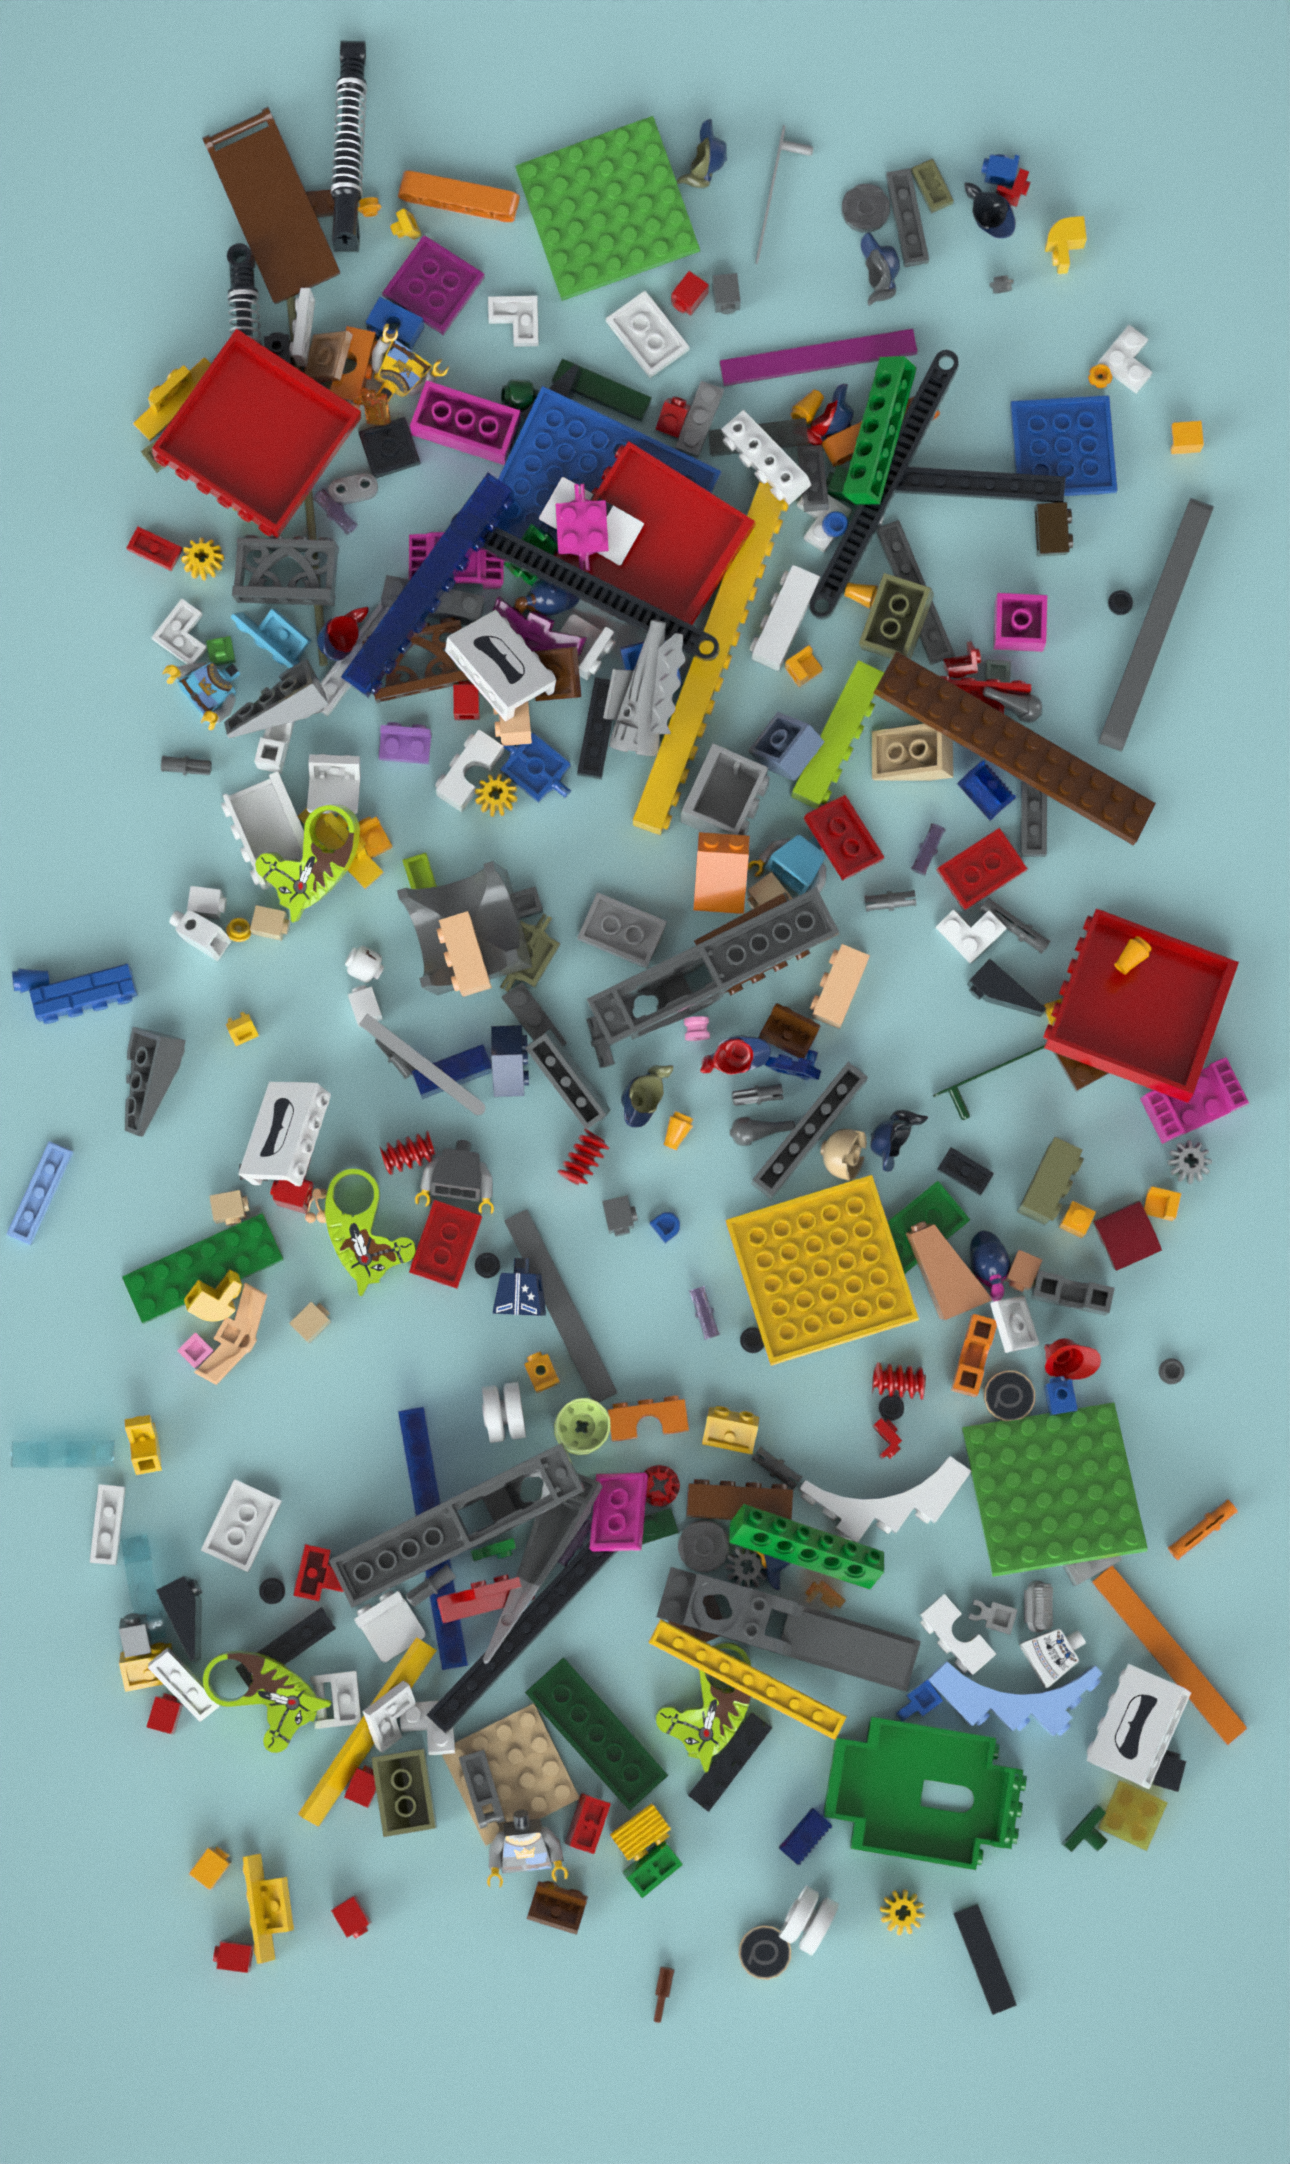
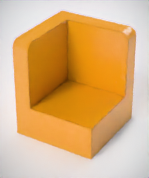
[1171,421,1204,454]
[785,645,823,687]
[1144,1186,1181,1221]

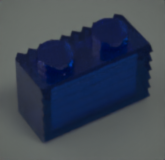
[957,760,1016,821]
[778,1808,832,1865]

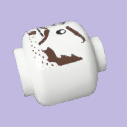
[345,945,384,983]

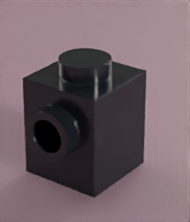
[264,332,292,365]
[1152,1750,1187,1792]

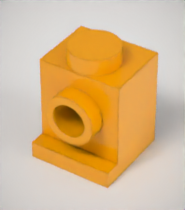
[524,1351,560,1394]

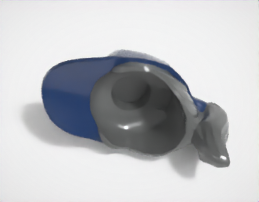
[860,232,900,306]

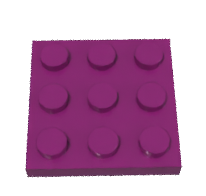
[382,235,485,336]

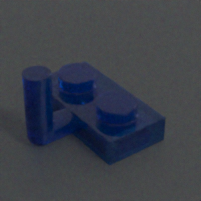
[764,1050,821,1080]

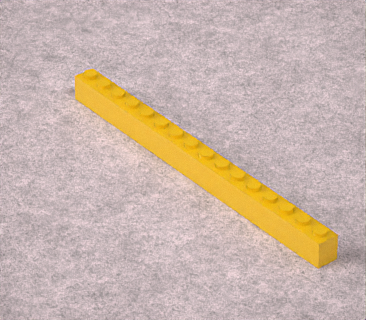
[633,482,789,835]

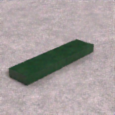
[552,358,652,422]

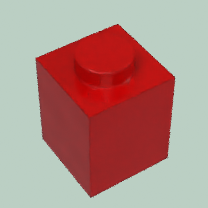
[671,271,709,316]
[453,681,480,721]
[146,1693,183,1734]
[344,1765,376,1808]
[331,1895,371,1939]
[213,1940,254,1973]

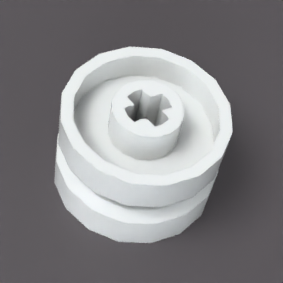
[482,1382,526,1443]
[779,1886,839,1955]

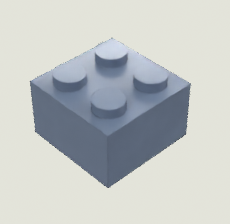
[748,712,824,781]

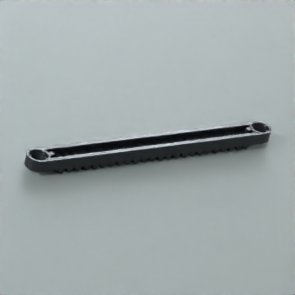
[809,350,959,620]
[451,512,720,661]

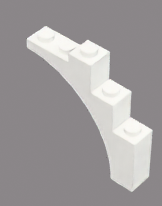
[799,1456,971,1543]

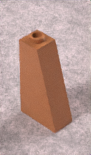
[906,1221,992,1320]

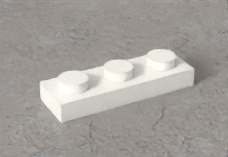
[289,288,315,367]
[90,1484,126,1565]
[148,1647,220,1722]

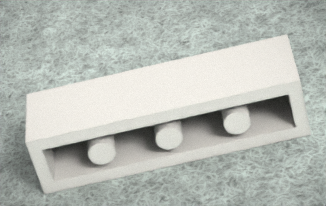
[750,565,820,671]

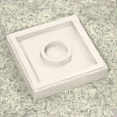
[990,1296,1039,1353]

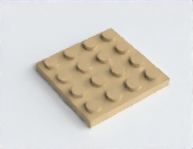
[442,1703,580,1846]

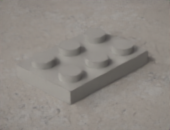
[577,892,667,969]

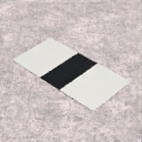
[539,477,644,565]

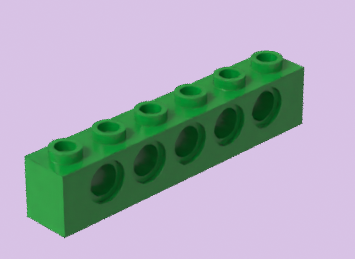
[842,356,917,504]
[729,1504,884,1590]

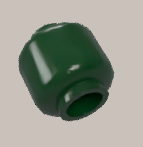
[501,379,538,412]

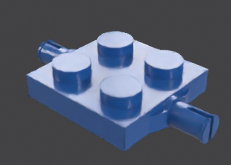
[500,732,572,803]

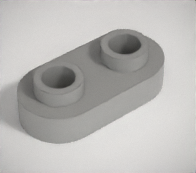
[329,473,378,505]

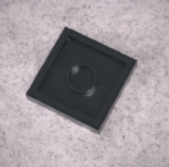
[358,417,421,478]

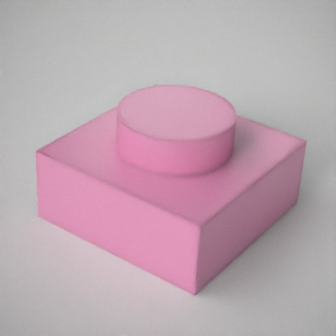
[177,1332,214,1369]

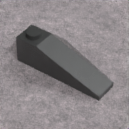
[224,659,328,738]
[125,1027,186,1137]

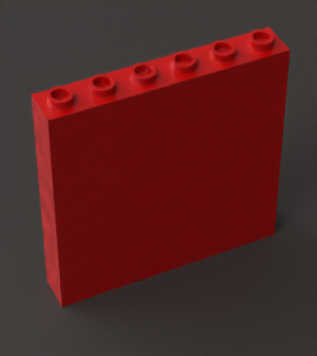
[152,329,361,538]
[554,441,756,625]
[1043,908,1239,1103]

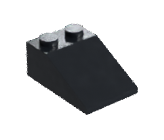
[156,1576,203,1662]

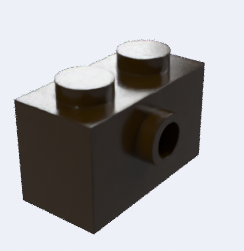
[1034,502,1073,557]

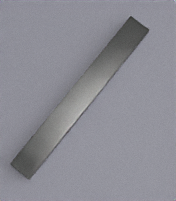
[504,1209,618,1403]

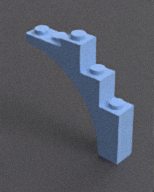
[927,1662,1103,1736]

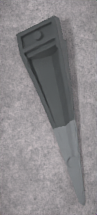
[483,1473,603,1664]

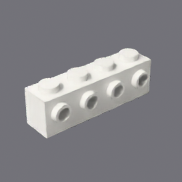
[721,410,811,505]

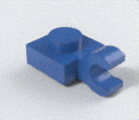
[895,1680,943,1722]

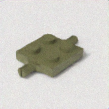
[500,913,561,992]

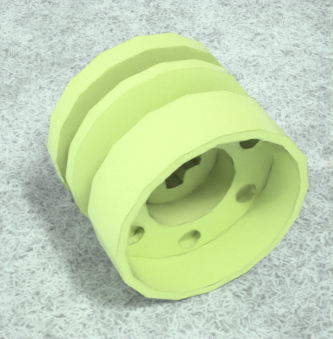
[554,1398,611,1455]

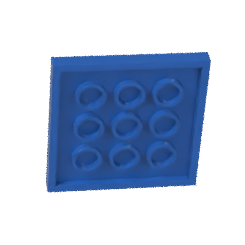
[1010,395,1117,496]

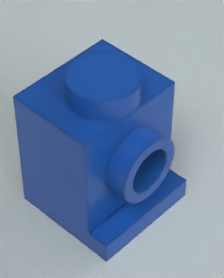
[981,154,1020,188]

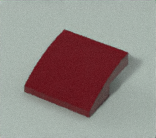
[1093,1201,1162,1271]

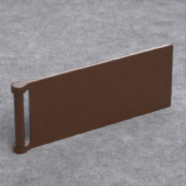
[202,107,341,304]

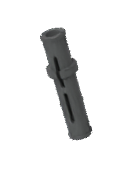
[980,897,1051,954]

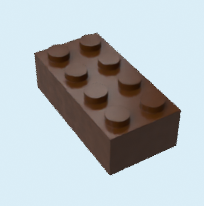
[686,1479,793,1520]

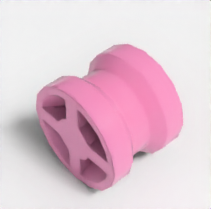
[684,1016,710,1041]

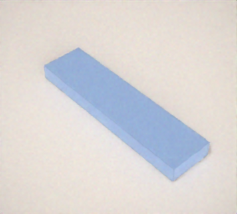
[6,1141,73,1245]

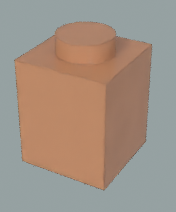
[1005,1250,1042,1292]

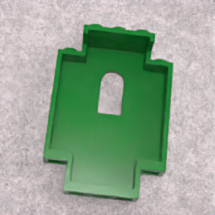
[823,1717,1027,1870]

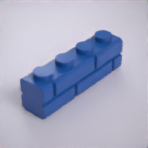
[29,964,138,1024]

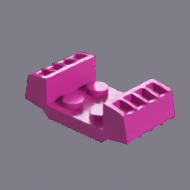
[409,532,504,589]
[1140,1057,1249,1144]

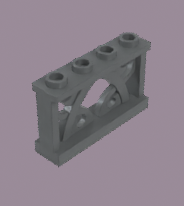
[232,535,339,606]

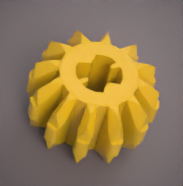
[181,537,224,581]
[475,774,517,817]
[880,1889,925,1935]

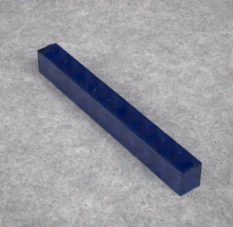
[341,472,515,698]
[398,1407,469,1671]

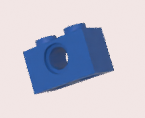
[366,296,424,350]

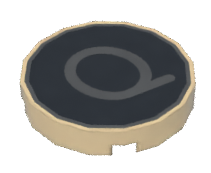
[984,1371,1035,1421]
[739,1925,791,1980]

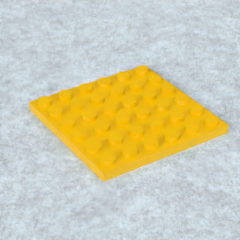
[725,1175,919,1366]

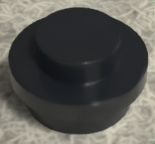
[1108,590,1133,615]
[475,1252,500,1278]
[740,1327,764,1353]
[878,1395,904,1421]
[259,1578,286,1604]

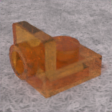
[353,389,391,426]
[805,1580,846,1609]

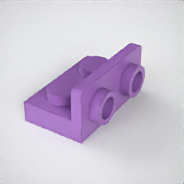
[379,722,432,764]

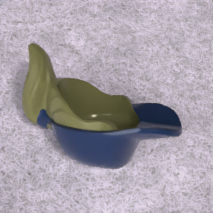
[676,119,727,188]
[621,1065,673,1128]

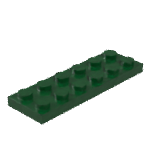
[525,1657,669,1811]

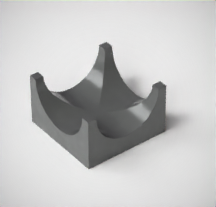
[397,861,533,995]

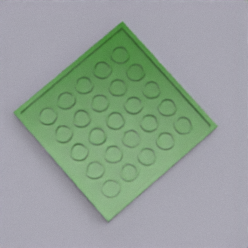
[515,116,700,301]
[962,1402,1148,1577]

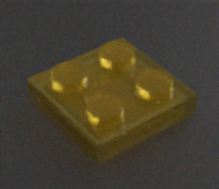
[1098,1780,1168,1851]

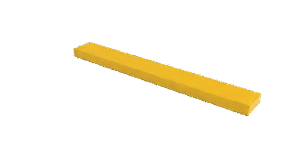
[648,1619,847,1740]
[298,1637,437,1827]

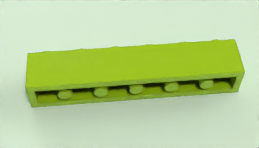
[791,660,884,809]

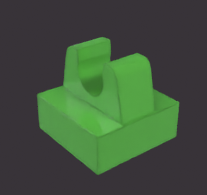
[206,636,236,666]

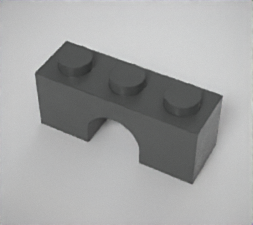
[1030,1271,1115,1316]

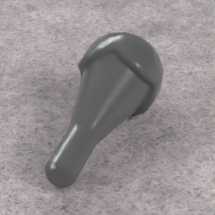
[982,686,1042,723]
[730,1117,795,1146]

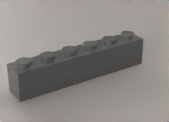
[751,1062,868,1199]

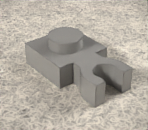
[968,1599,1018,1635]

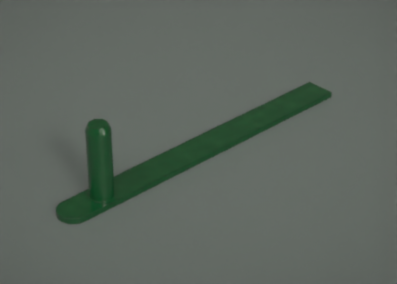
[933,1045,1045,1120]

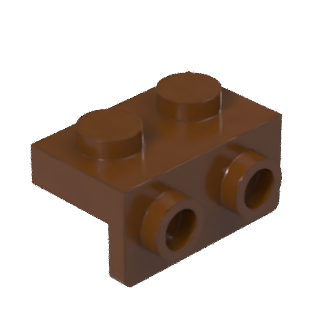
[758,1003,821,1060]
[527,1881,588,1935]

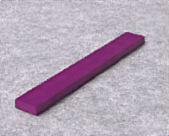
[719,329,918,386]

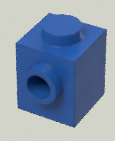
[1044,1376,1078,1416]

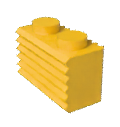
[610,1803,671,1861]

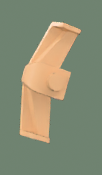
[194,1283,267,1385]

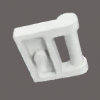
[310,1671,362,1729]

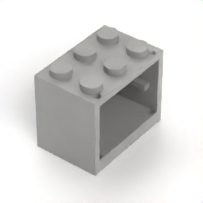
[681,743,770,835]

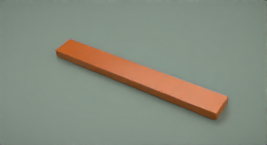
[1092,1566,1248,1745]

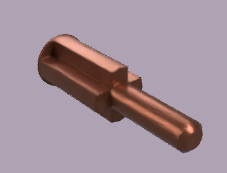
[654,1967,675,2023]

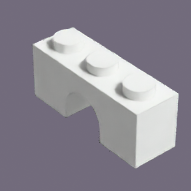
[254,721,295,774]
[435,730,504,812]
[920,1594,996,1675]

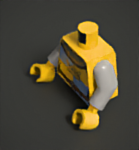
[372,324,449,403]

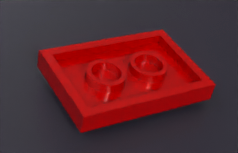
[803,795,885,881]
[936,828,1028,911]
[409,1200,483,1290]

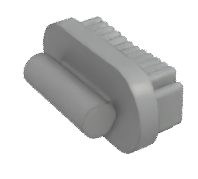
[1024,1581,1053,1632]

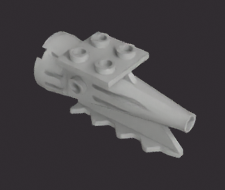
[603,620,686,756]

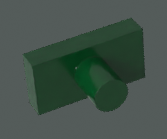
[642,1508,679,1545]
[1061,1805,1108,1852]

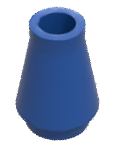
[12,968,49,993]

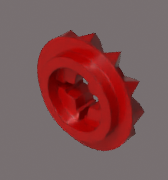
[643,1465,680,1507]

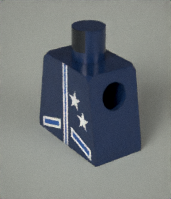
[493,1258,546,1316]

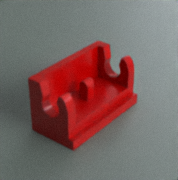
[564,1793,611,1854]

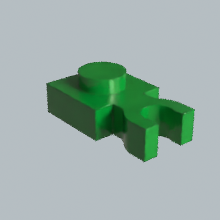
[471,1538,517,1562]

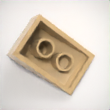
[872,724,953,781]

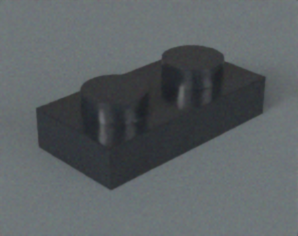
[937,1147,994,1196]

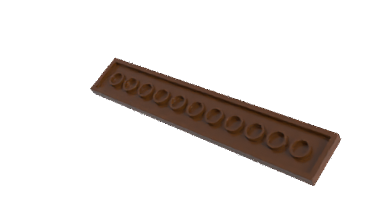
[873,651,1156,846]

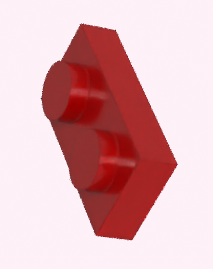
[126,526,183,572]

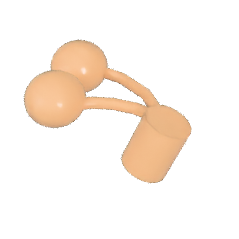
[305,1189,328,1223]

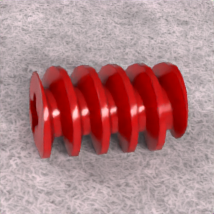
[557,1129,609,1186]
[379,1131,435,1175]
[872,1362,926,1400]

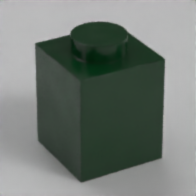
[826,465,855,506]

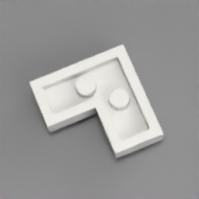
[488,296,538,347]
[1098,325,1153,394]
[797,495,852,553]
[152,599,207,664]
[936,910,1008,964]
[363,1681,416,1753]
[400,1701,455,1755]

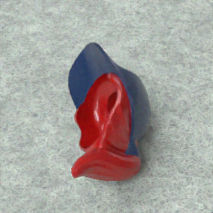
[793,383,854,446]
[317,607,369,661]
[700,1035,771,1075]

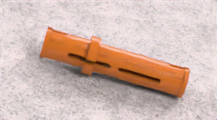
[1167,1499,1238,1560]

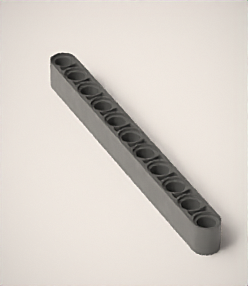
[1098,498,1214,752]

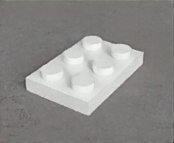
[606,291,689,378]
[201,1479,282,1572]

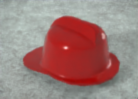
[1044,1338,1101,1380]

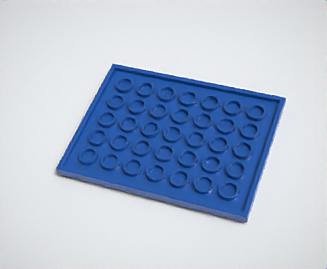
[480,386,722,552]

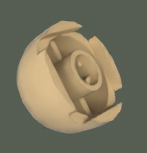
[821,1129,867,1181]

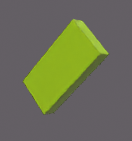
[402,852,437,889]

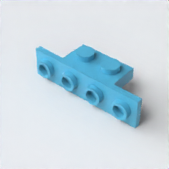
[230,609,317,676]

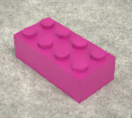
[410,380,521,465]

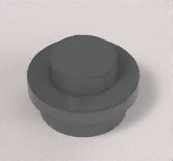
[989,275,1014,294]
[1158,1359,1185,1385]

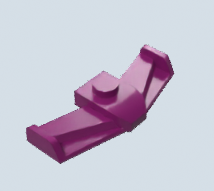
[492,596,587,657]

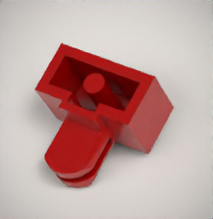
[270,1158,314,1214]
[293,1544,344,1601]

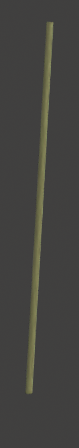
[287,296,328,666]

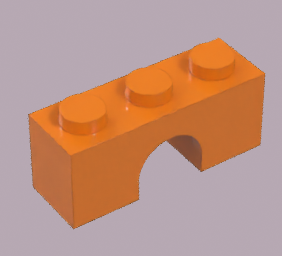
[330,326,377,409]
[950,1314,997,1398]
[608,1395,689,1442]

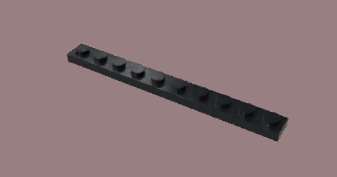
[426,1542,618,1734]

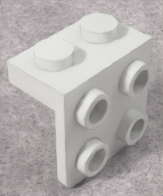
[560,614,616,680]
[307,754,361,814]
[354,1590,426,1662]

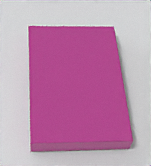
[589,1472,648,1551]

